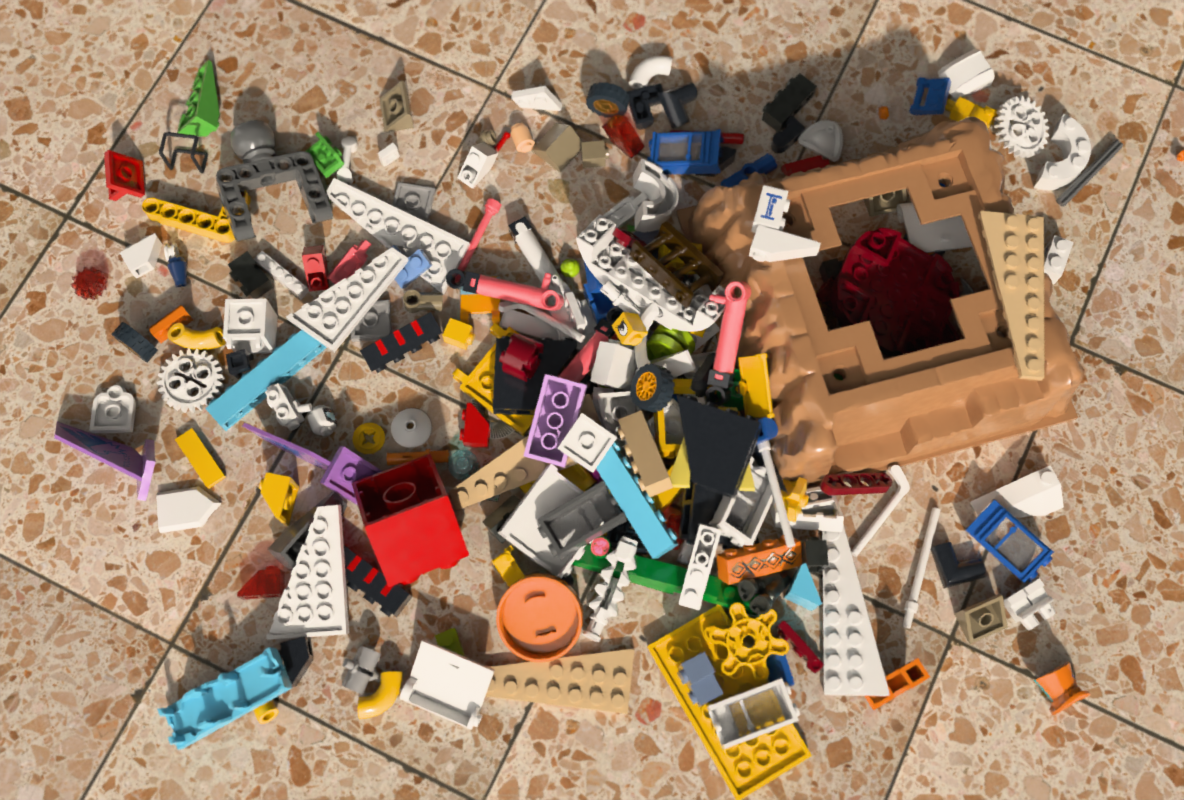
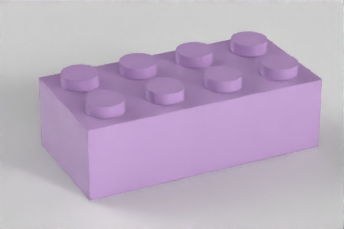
[524,374,587,467]

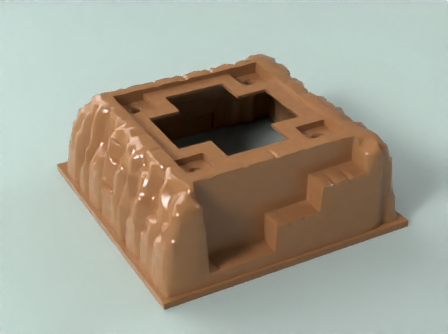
[676,117,1085,489]

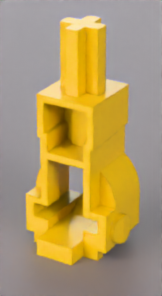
[945,96,998,129]
[491,545,525,587]

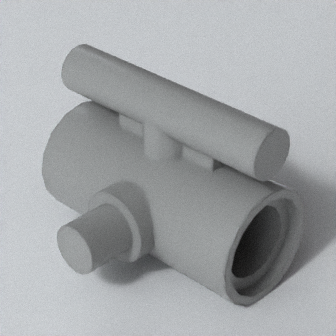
[341,646,381,695]

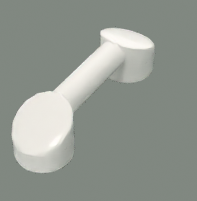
[337,137,358,185]

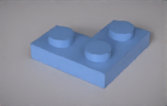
[389,245,433,289]

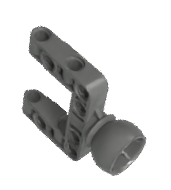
[216,120,333,242]

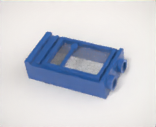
[647,129,724,175]
[964,499,1054,583]

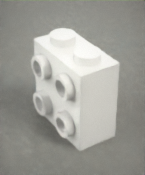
[590,339,636,392]

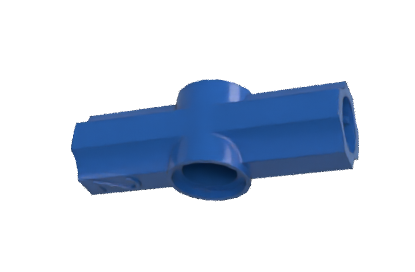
[720,153,777,187]

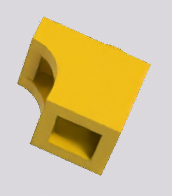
[775,477,809,522]

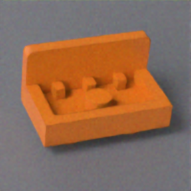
[149,305,193,344]

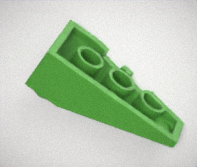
[177,60,220,137]

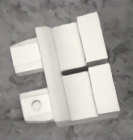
[1004,578,1056,630]

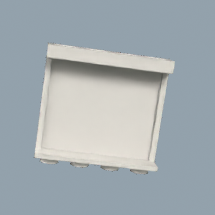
[497,464,604,579]

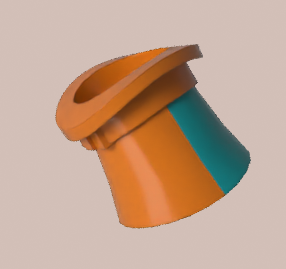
[1033,662,1091,715]

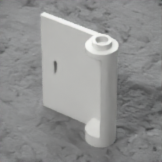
[897,202,973,253]
[400,639,495,730]

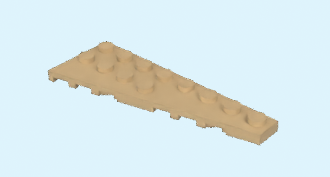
[978,211,1044,381]
[449,394,602,511]
[485,649,635,714]

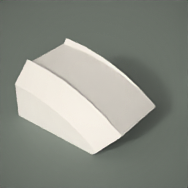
[938,49,994,100]

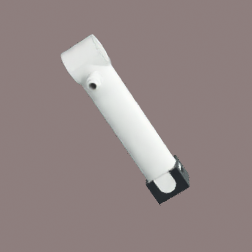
[508,216,571,305]

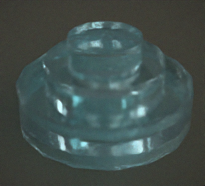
[448,450,479,481]

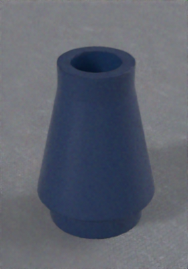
[167,257,187,287]

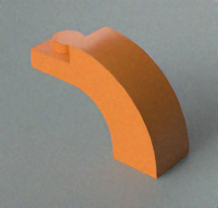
[865,658,930,711]

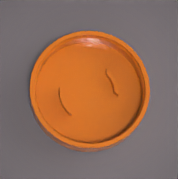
[496,574,584,662]

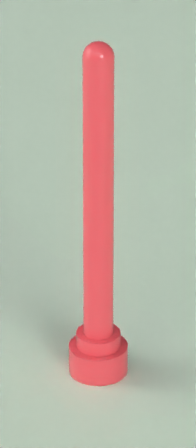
[455,198,502,283]

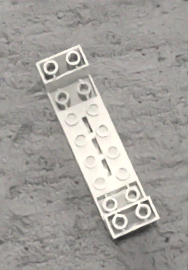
[576,214,726,332]

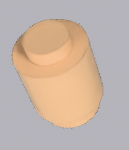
[510,123,534,152]

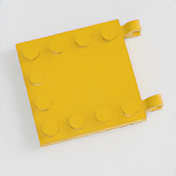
[452,323,534,436]

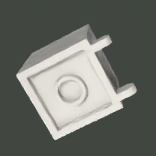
[223,298,278,354]

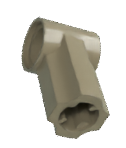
[403,289,443,313]

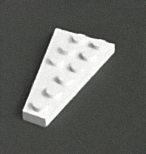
[286,247,409,353]

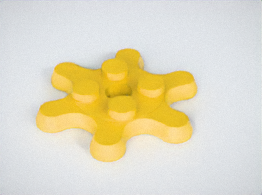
[709,603,789,681]

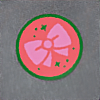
[590,537,611,559]

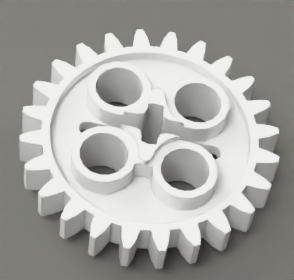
[994,96,1050,159]
[157,348,225,413]

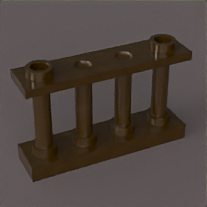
[629,221,724,308]

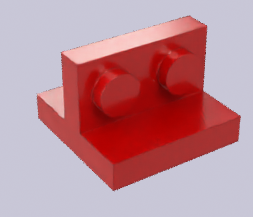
[104,150,145,201]

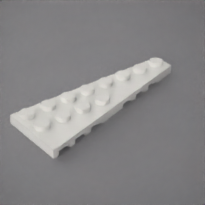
[326,178,470,295]
[822,525,890,696]

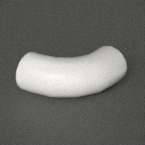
[629,56,673,89]

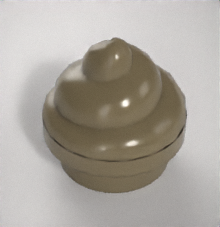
[477,130,497,148]

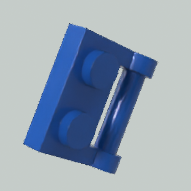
[909,77,951,115]

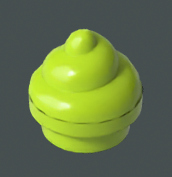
[560,258,580,278]

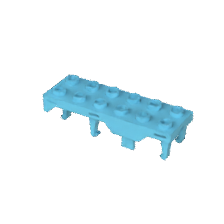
[157,647,293,750]

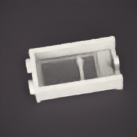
[709,457,774,547]
[707,678,800,749]

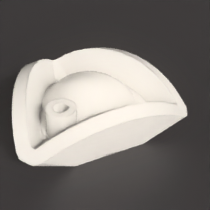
[798,120,843,162]

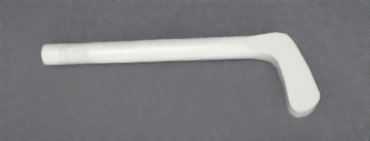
[498,301,585,343]
[851,465,910,557]

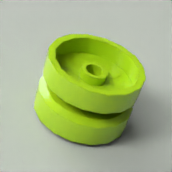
[646,324,695,360]

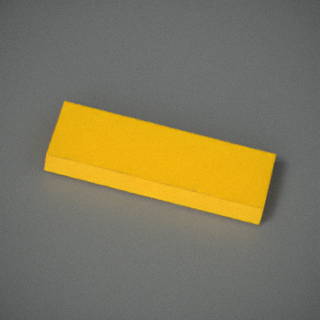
[175,428,226,489]

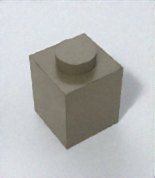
[581,140,609,168]

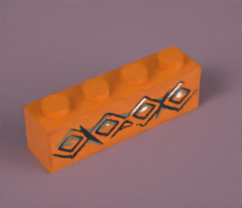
[716,535,802,585]

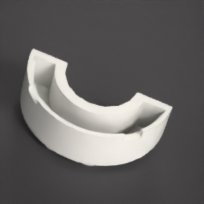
[1034,114,1091,190]
[633,159,679,233]

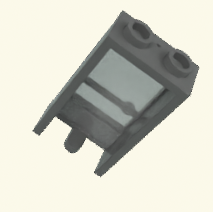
[537,481,626,560]

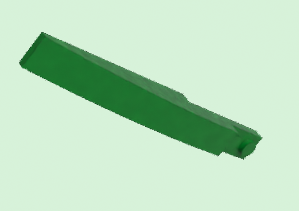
[572,545,760,616]

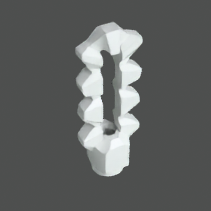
[588,536,638,620]

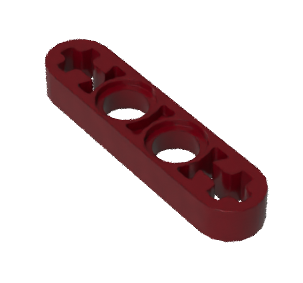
[819,472,893,495]

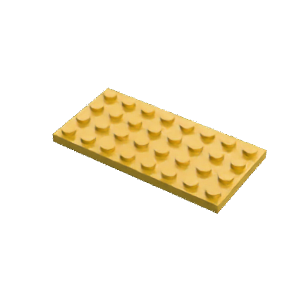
[647,605,812,800]

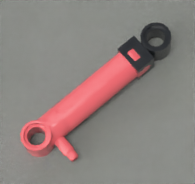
[446,269,564,311]
[705,281,751,406]
[558,307,624,383]

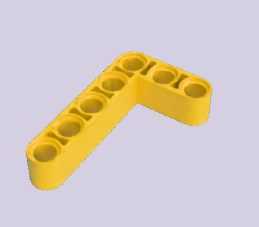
[142,190,251,243]

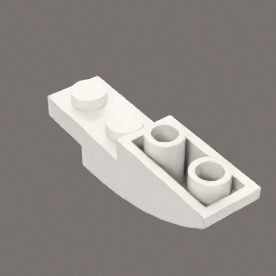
[679,524,721,610]

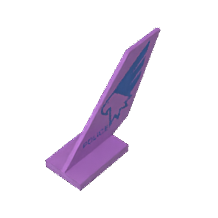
[54,421,156,501]
[243,423,382,506]

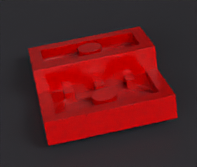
[780,155,830,176]

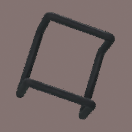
[159,132,208,174]

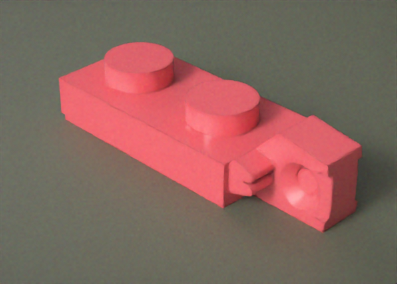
[327,240,371,284]

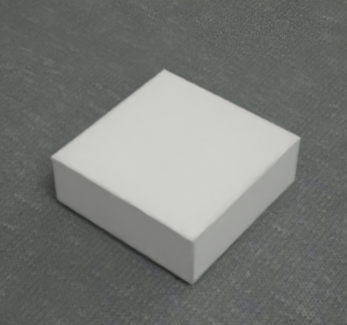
[378,143,399,167]

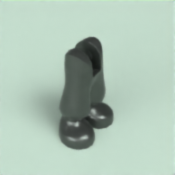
[738,571,792,614]

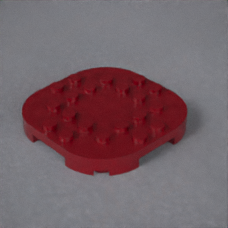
[831,228,959,357]

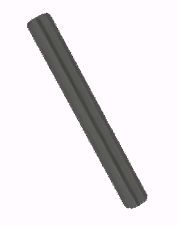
[1056,140,1123,207]

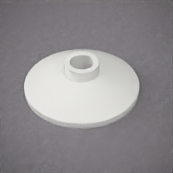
[391,408,432,448]

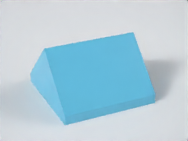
[784,563,822,611]

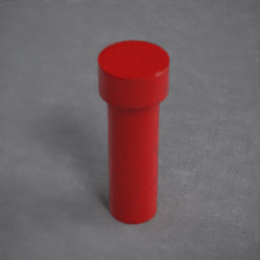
[494,131,511,152]

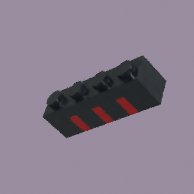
[360,312,442,373]
[344,546,412,617]

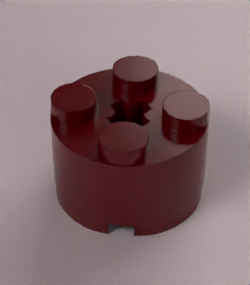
[499,333,544,382]

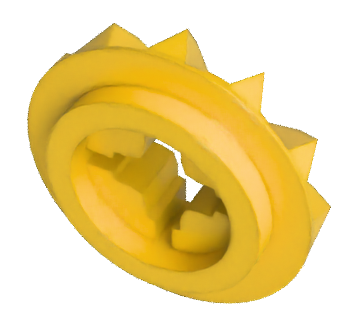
[352,423,385,455]

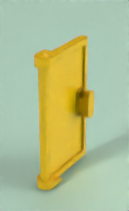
[738,353,775,418]

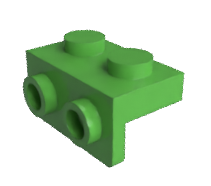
[305,132,344,178]

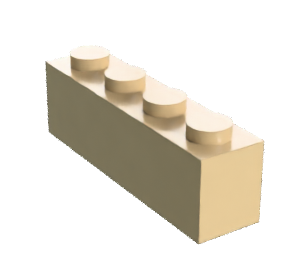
[617,410,673,497]

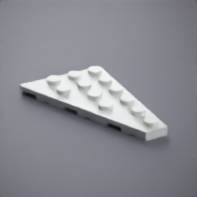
[266,505,349,640]

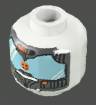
[308,405,337,436]

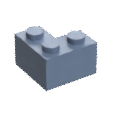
[677,652,723,707]

